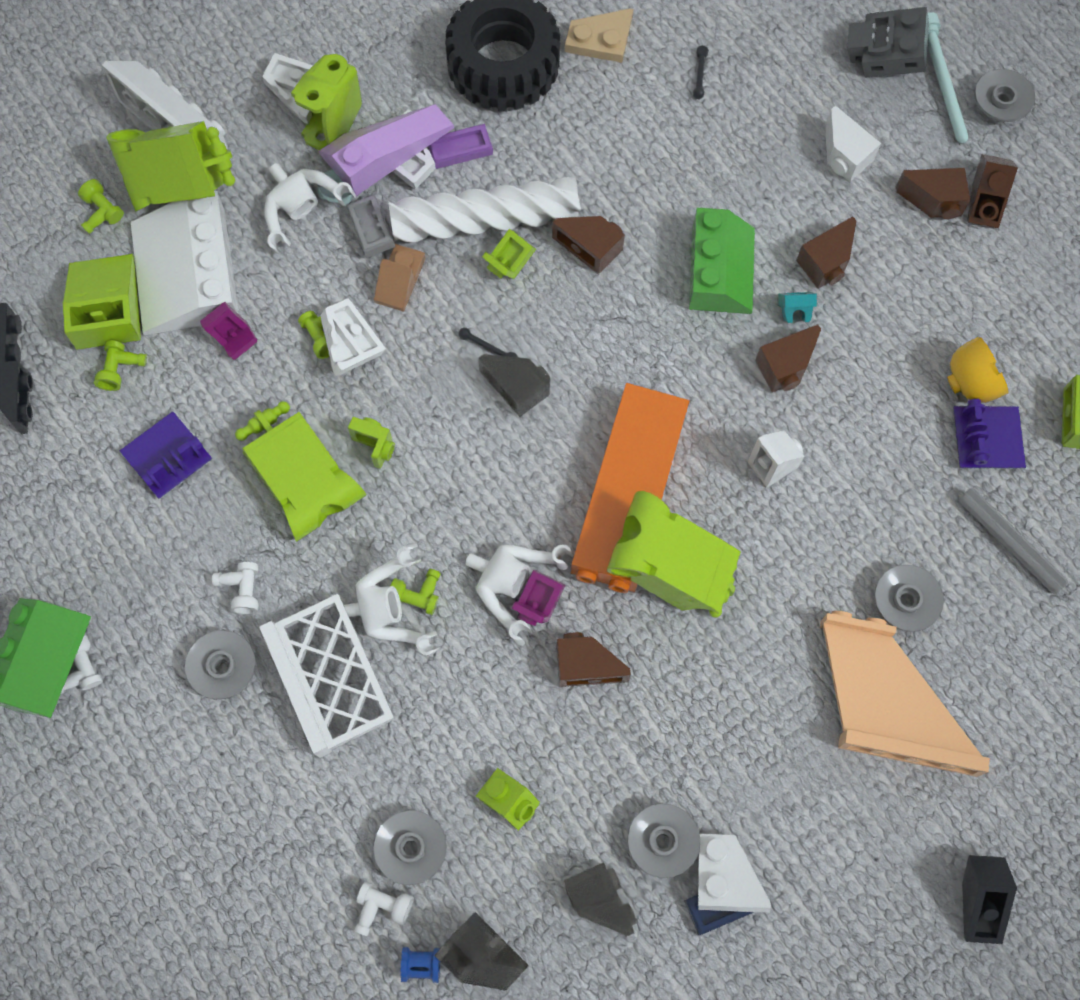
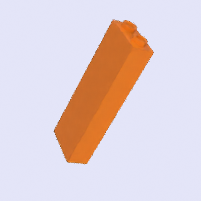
[570,383,690,593]

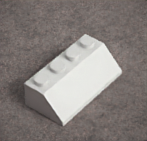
[102,61,228,149]

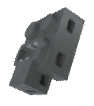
[847,7,929,78]

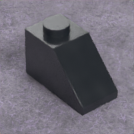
[962,855,1017,944]

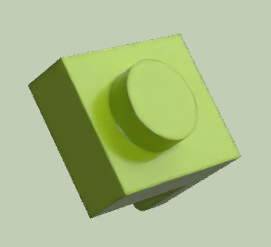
[482,228,536,279]
[348,417,395,469]
[476,768,540,830]

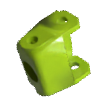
[291,54,362,151]

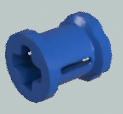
[400,947,441,983]

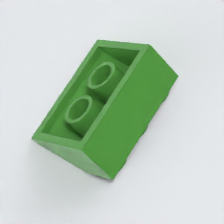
[689,207,755,314]
[0,598,91,718]

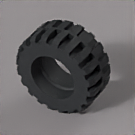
[445,0,560,111]

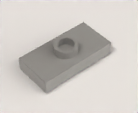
[346,194,396,258]

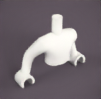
[264,164,356,254]
[344,543,440,655]
[466,544,574,646]

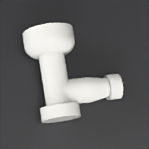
[212,562,259,615]
[61,636,103,694]
[354,881,414,936]

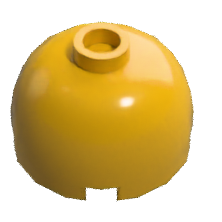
[947,337,1009,403]

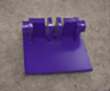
[953,399,1026,468]
[120,411,213,499]

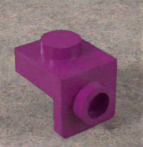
[200,301,257,360]
[511,570,566,626]

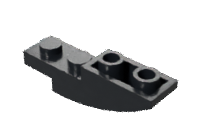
[0,303,33,434]

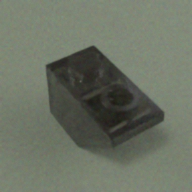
[563,862,637,937]
[434,912,529,991]

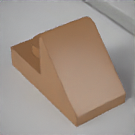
[374,244,426,312]

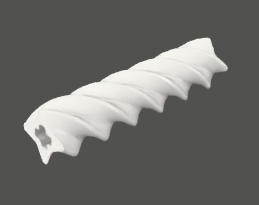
[388,177,581,243]

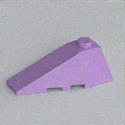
[319,104,454,196]

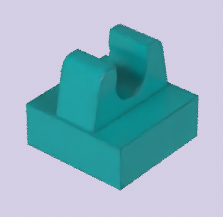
[778,292,817,323]

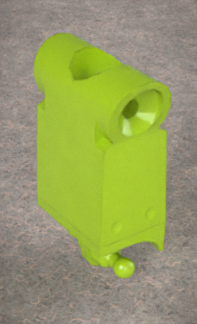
[106,121,235,211]
[235,401,367,542]
[606,491,741,618]

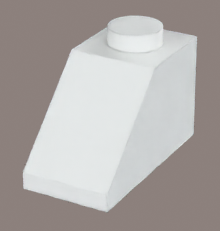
[825,105,881,182]
[748,430,804,488]

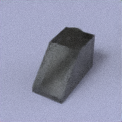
[478,354,551,417]

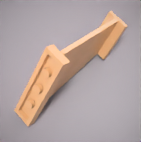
[820,611,990,777]

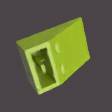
[63,254,141,350]

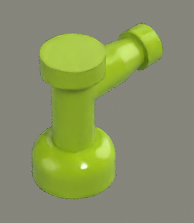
[78,179,124,234]
[298,311,330,359]
[94,340,147,391]
[391,569,441,616]

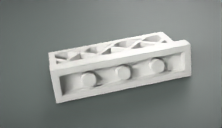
[259,594,395,758]

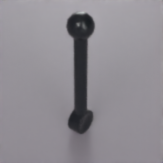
[693,45,708,99]
[458,327,518,366]

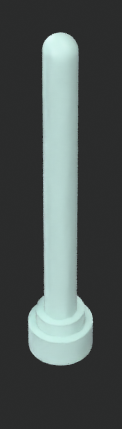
[928,13,969,144]

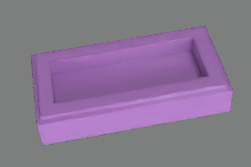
[428,124,493,169]

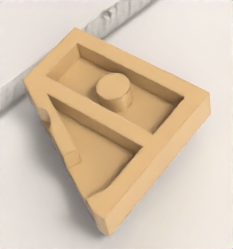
[565,8,634,63]

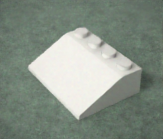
[131,191,239,335]

